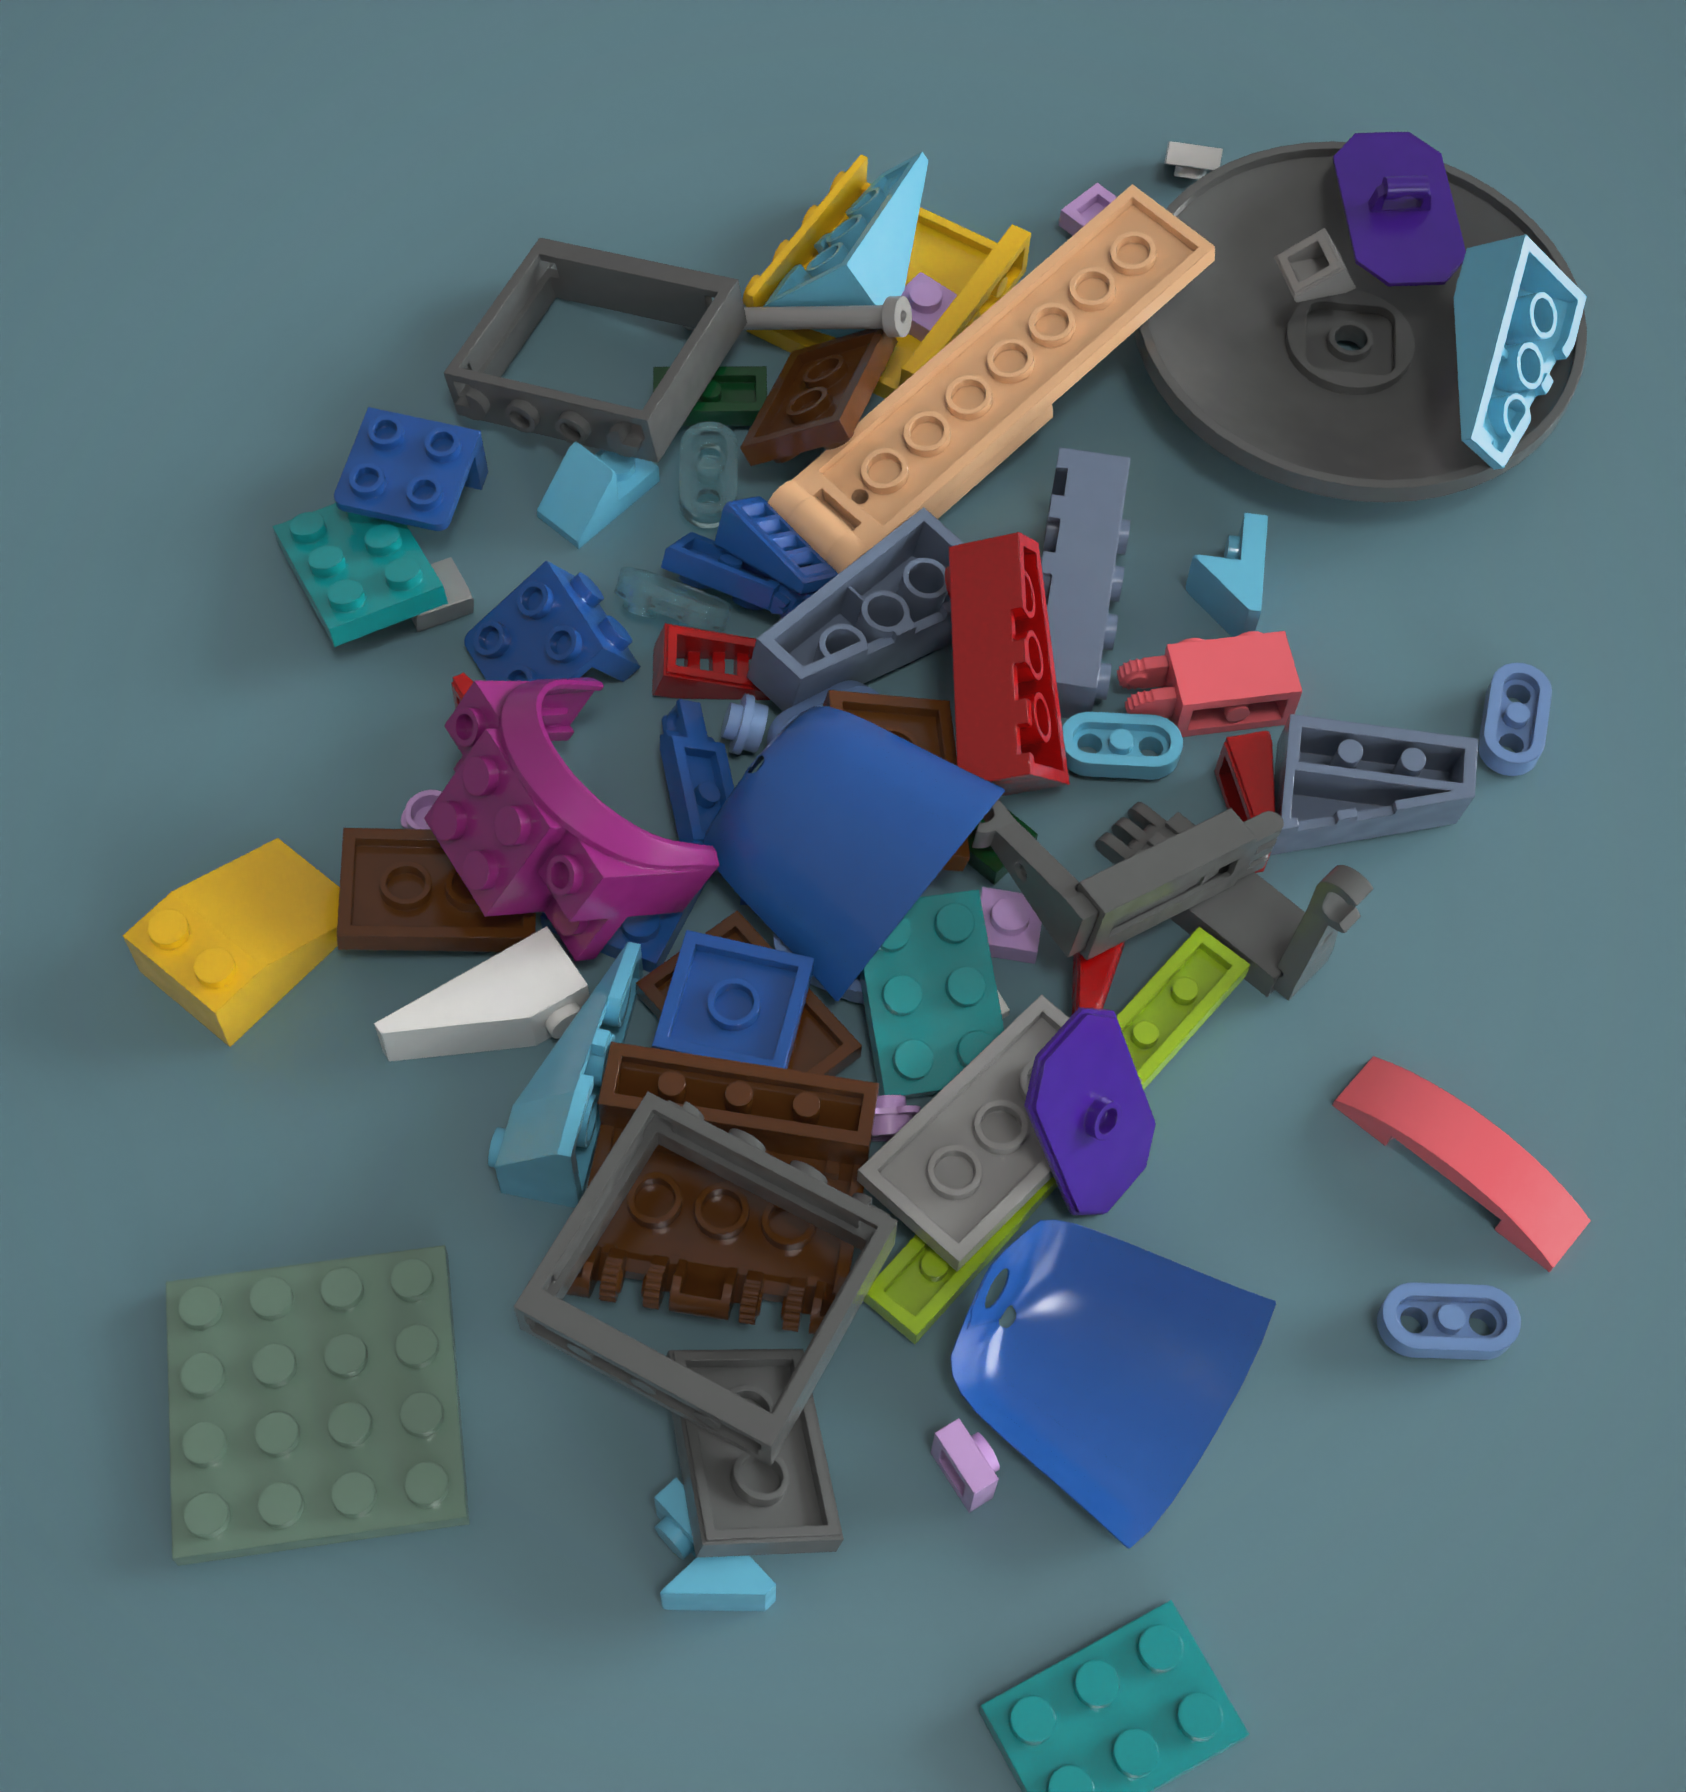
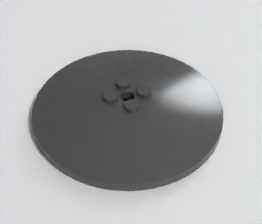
[1134,141,1587,503]

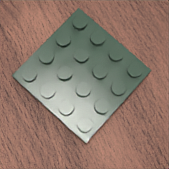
[166,1245,470,1566]

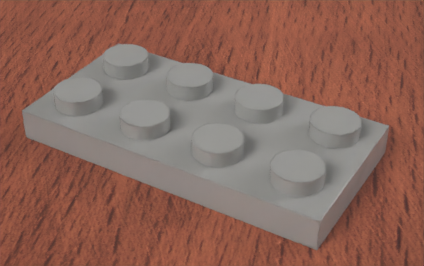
[857,994,1142,1271]

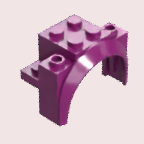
[424,677,719,961]

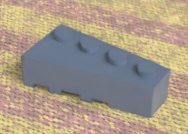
[1041,447,1131,719]
[747,507,964,711]

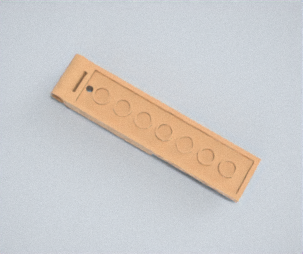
[768,184,1215,574]

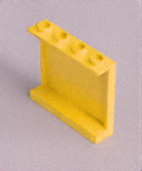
[743,154,1031,399]

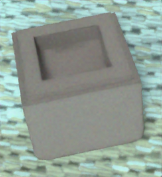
[1274,228,1356,303]
[412,557,474,632]

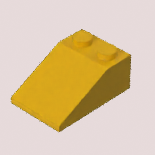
[123,838,340,1047]

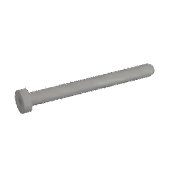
[683,296,912,338]

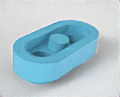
[1062,712,1183,780]

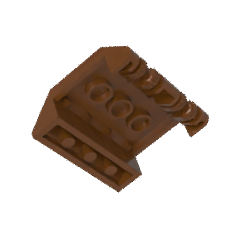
[566,1042,879,1335]

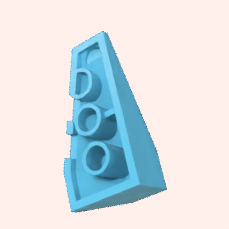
[763,152,928,338]
[1453,234,1587,470]
[488,942,643,1208]

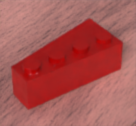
[945,532,1070,796]

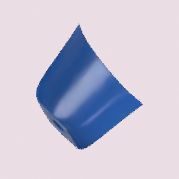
[703,706,1005,1001]
[950,1219,1276,1549]

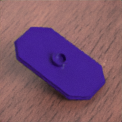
[1332,131,1466,287]
[1024,1007,1156,1215]

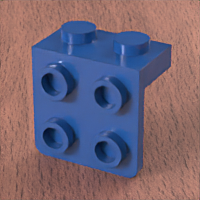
[334,407,488,531]
[464,560,641,682]

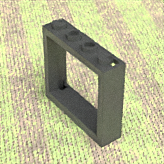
[444,238,747,463]
[513,1092,898,1466]

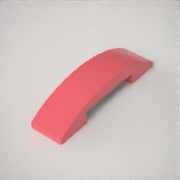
[1332,1056,1591,1272]

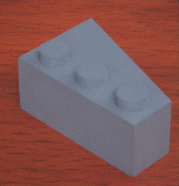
[1270,714,1478,856]

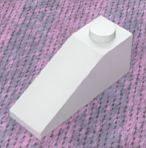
[374,926,590,1062]

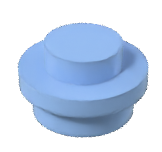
[721,693,768,755]

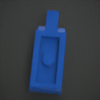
[661,532,815,618]
[660,699,734,845]

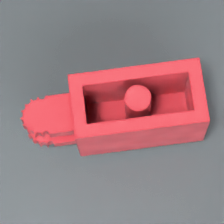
[1117,631,1302,737]

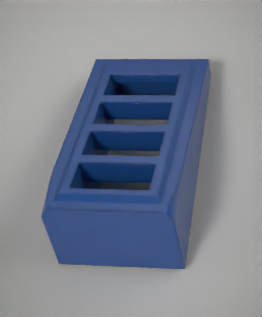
[714,496,838,595]

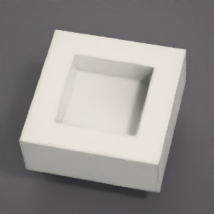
[1164,141,1223,180]

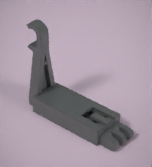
[972,799,1284,960]
[1095,802,1374,1001]

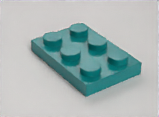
[272,503,448,647]
[859,889,1004,1099]
[979,1600,1250,1792]

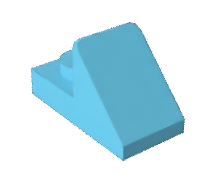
[537,441,660,549]
[1185,513,1268,637]
[654,1478,776,1611]

